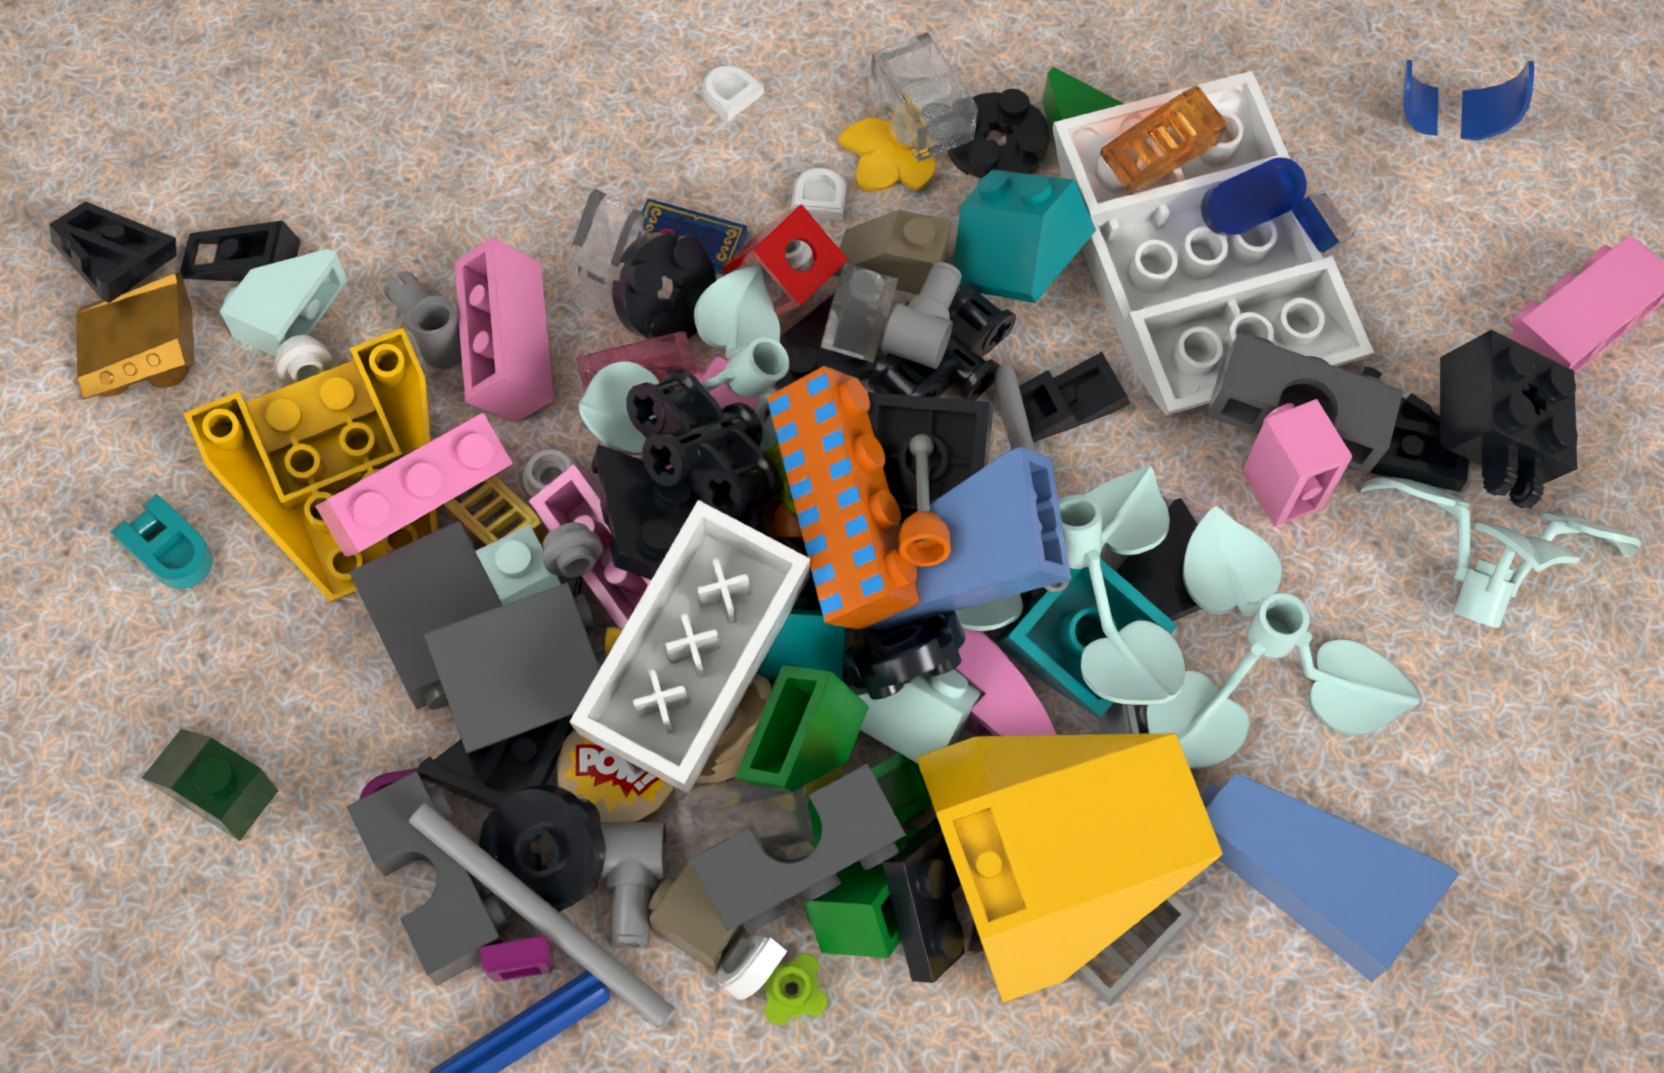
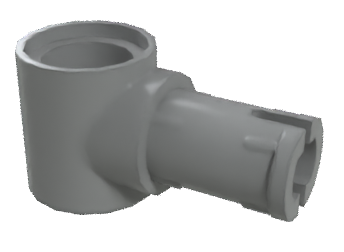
[882,262,962,369]
[384,271,462,369]
[600,822,667,948]

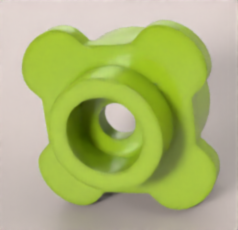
[762,953,828,1026]

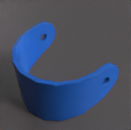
[1403,60,1534,141]

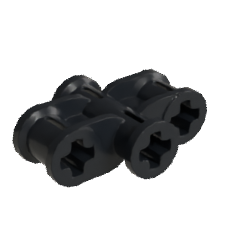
[868,282,1016,401]
[626,369,781,518]

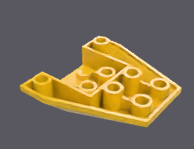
[183,327,438,602]
[916,733,1223,1002]

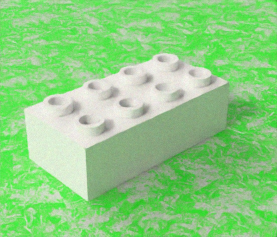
[570,500,810,794]

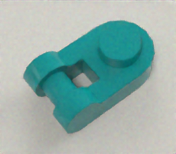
[110,494,213,589]

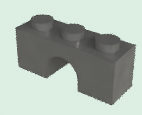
[1206,333,1403,474]
[690,763,906,934]
[347,771,510,986]

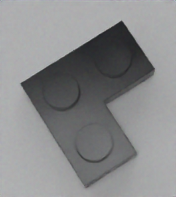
[882,817,965,983]

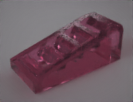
[576,331,697,392]

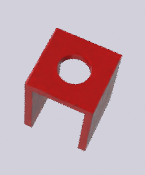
[720,204,848,317]

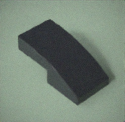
[1019,352,1130,443]

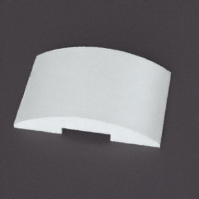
[1053,71,1374,416]

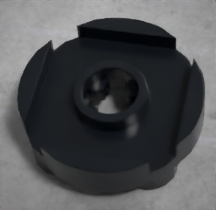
[945,88,1050,178]
[612,232,716,344]
[842,611,966,700]
[479,785,605,912]

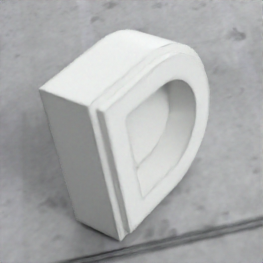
[702,65,764,122]
[791,168,846,220]
[717,930,787,1000]

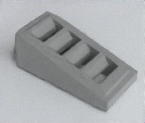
[1076,892,1200,1007]

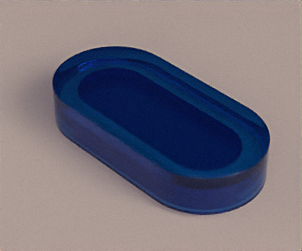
[1201,157,1307,236]

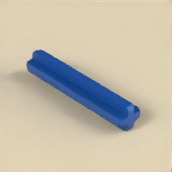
[429,970,610,1073]

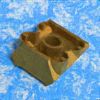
[76,272,195,400]

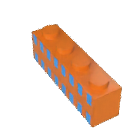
[767,366,921,630]

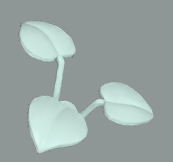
[578,266,789,455]
[938,466,1185,705]
[1360,477,1641,628]
[1146,506,1422,770]

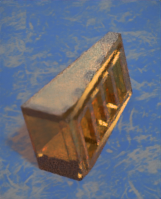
[1099,85,1227,195]

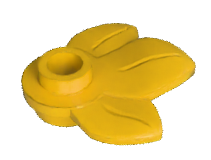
[838,110,936,192]

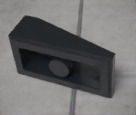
[180,220,301,282]

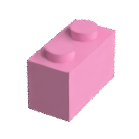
[1242,399,1353,527]

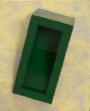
[142,729,279,841]

